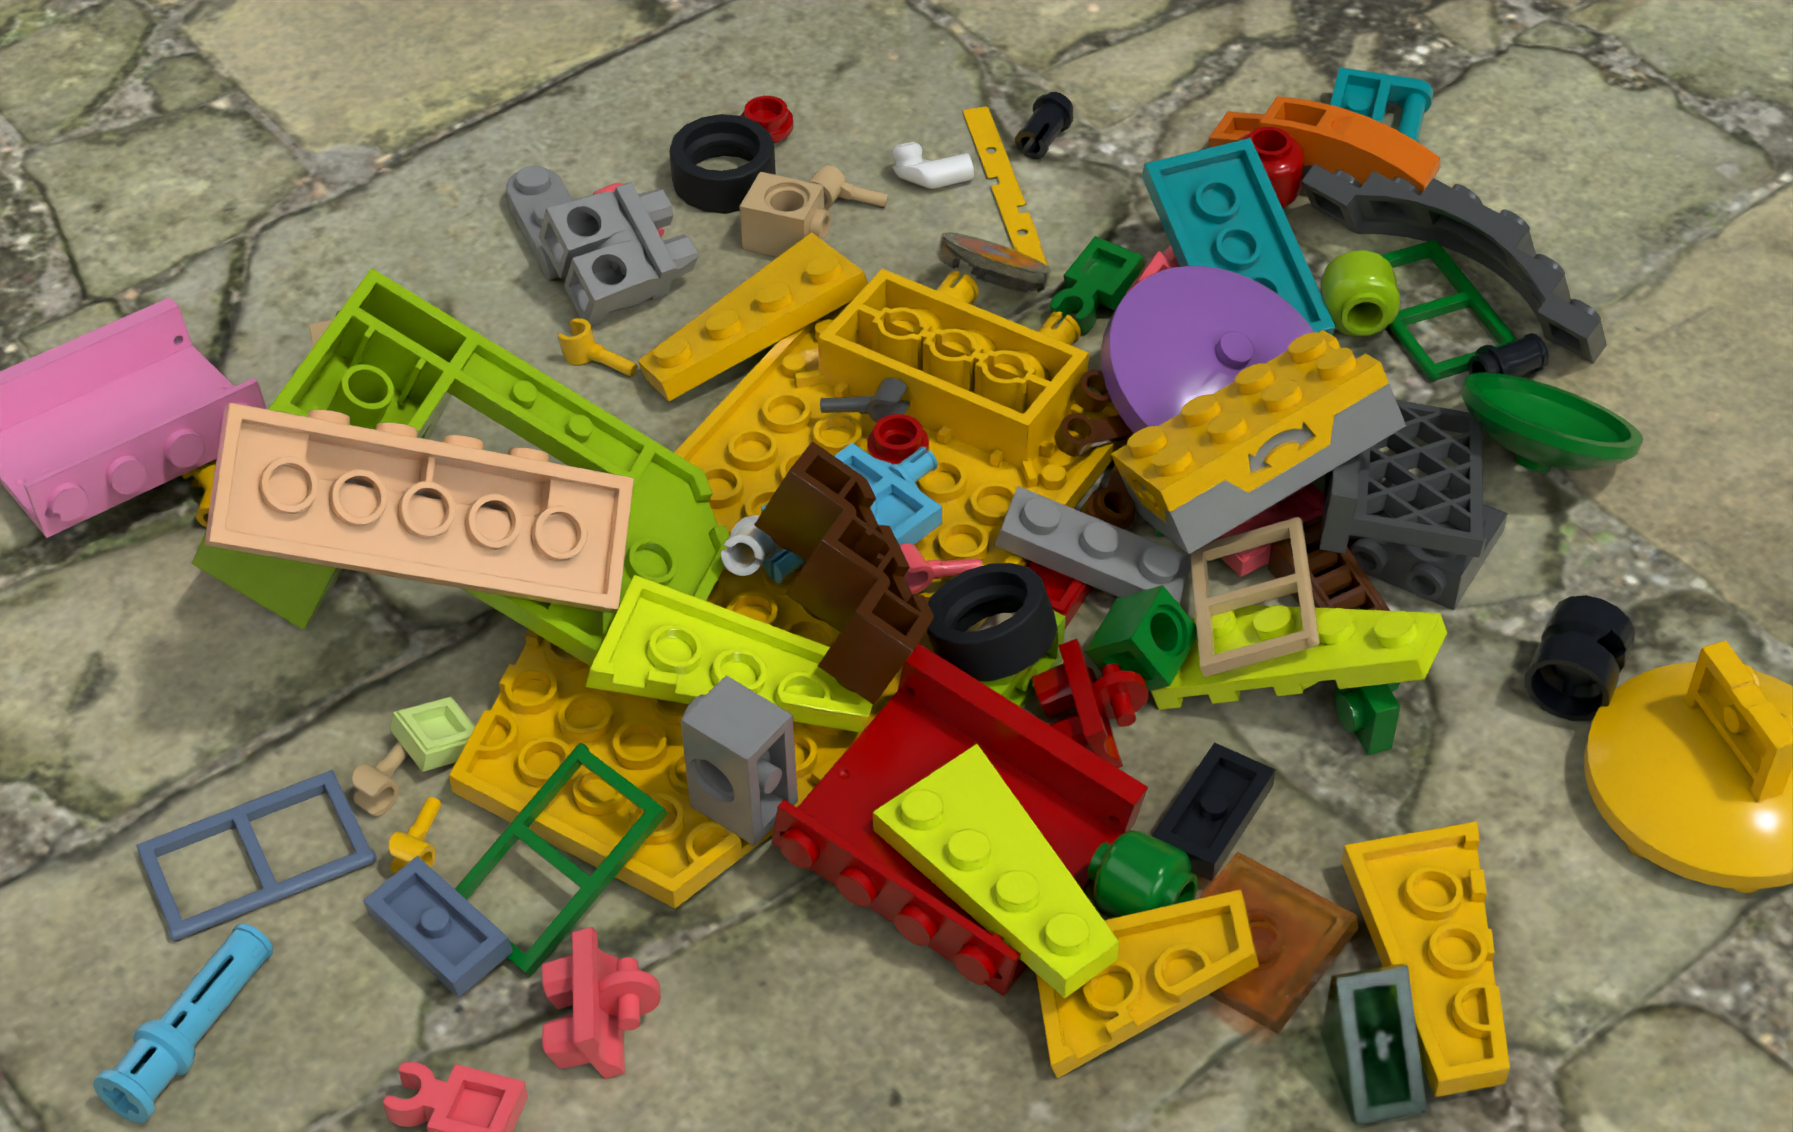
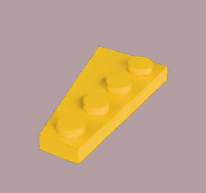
[638,232,868,401]
[1341,821,1510,1097]

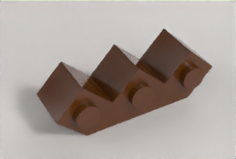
[754,441,934,705]

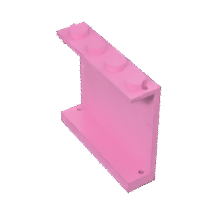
[0,297,267,538]

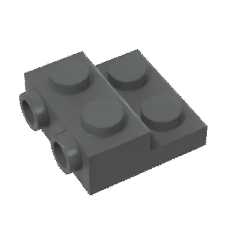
[1347,478,1508,610]

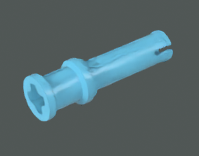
[93,923,273,1123]

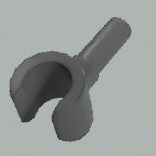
[820,378,910,423]

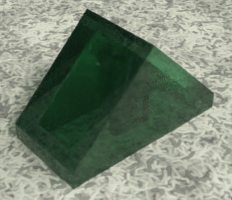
[1320,963,1428,1125]

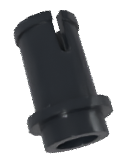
[1015,92,1073,159]
[1468,333,1549,377]

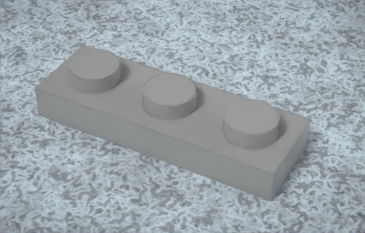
[994,486,1191,604]

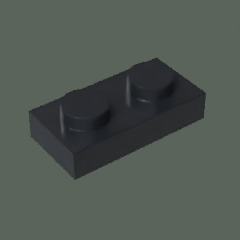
[1152,742,1276,881]

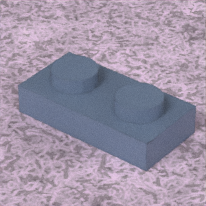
[363,856,513,998]

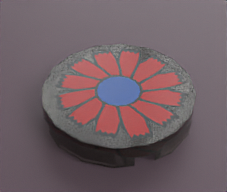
[936,232,1051,293]

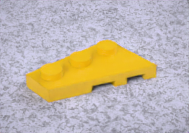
[1036,889,1259,1079]

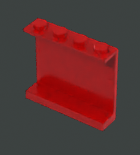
[771,644,1148,996]

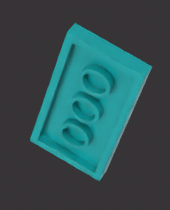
[1141,138,1336,335]

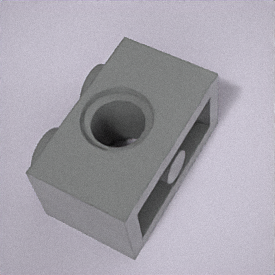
[681,675,798,846]

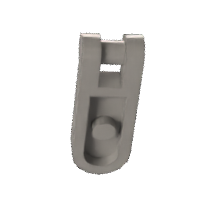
[506,165,573,280]

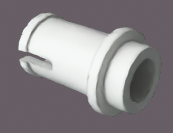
[721,515,780,576]

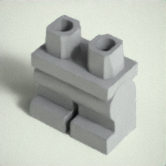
[539,182,698,326]

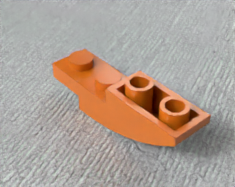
[1209,96,1441,194]

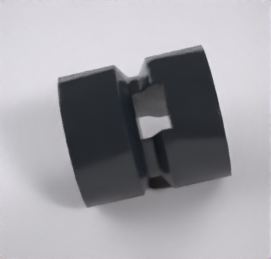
[1525,595,1635,721]

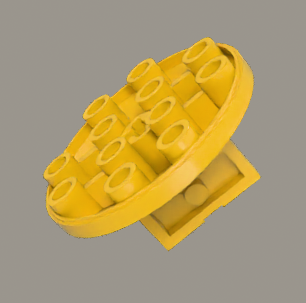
[1584,640,1793,893]

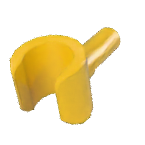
[557,318,638,377]
[389,797,442,874]

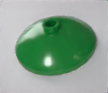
[1461,373,1643,473]

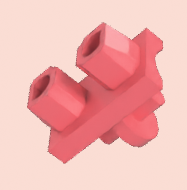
[542,927,661,1079]

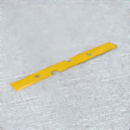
[963,106,1050,272]

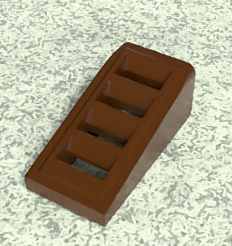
[1268,516,1390,611]

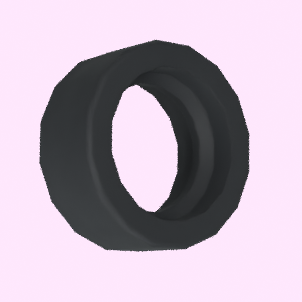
[669,114,776,213]
[926,563,1058,682]

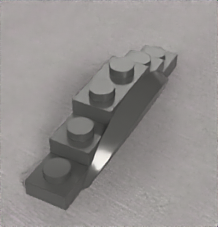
[1301,164,1607,363]

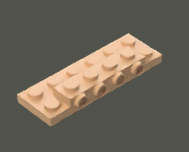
[204,403,634,613]

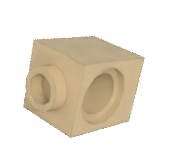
[740,172,831,257]

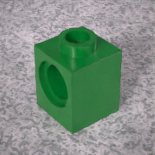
[1084,585,1198,691]

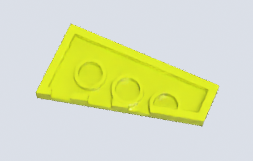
[585,575,873,733]
[873,744,1119,998]

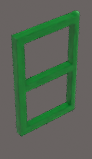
[1381,239,1517,382]
[455,743,668,977]

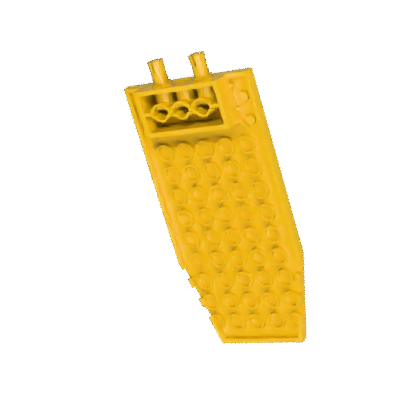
[449,268,1125,909]

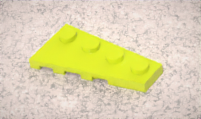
[1151,605,1447,710]

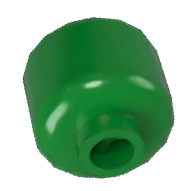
[1087,830,1198,918]

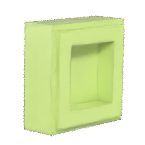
[390,696,475,772]

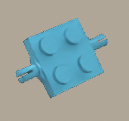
[761,442,942,583]

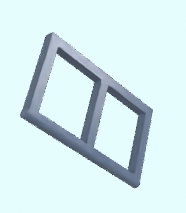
[136,770,377,942]

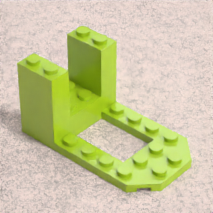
[191,267,730,666]

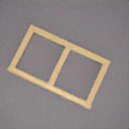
[1190,517,1320,677]

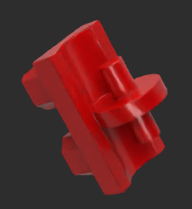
[1032,638,1149,768]

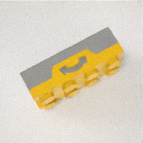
[1111,330,1406,554]

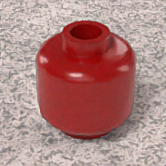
[1237,127,1304,208]

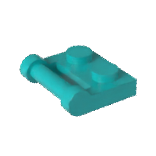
[1330,67,1433,142]

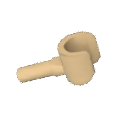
[809,165,888,209]
[352,741,409,816]

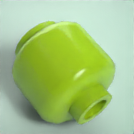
[1321,250,1400,337]

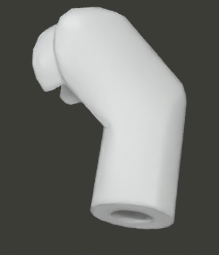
[892,142,974,189]

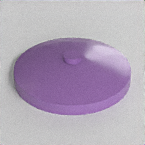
[1101,266,1314,433]

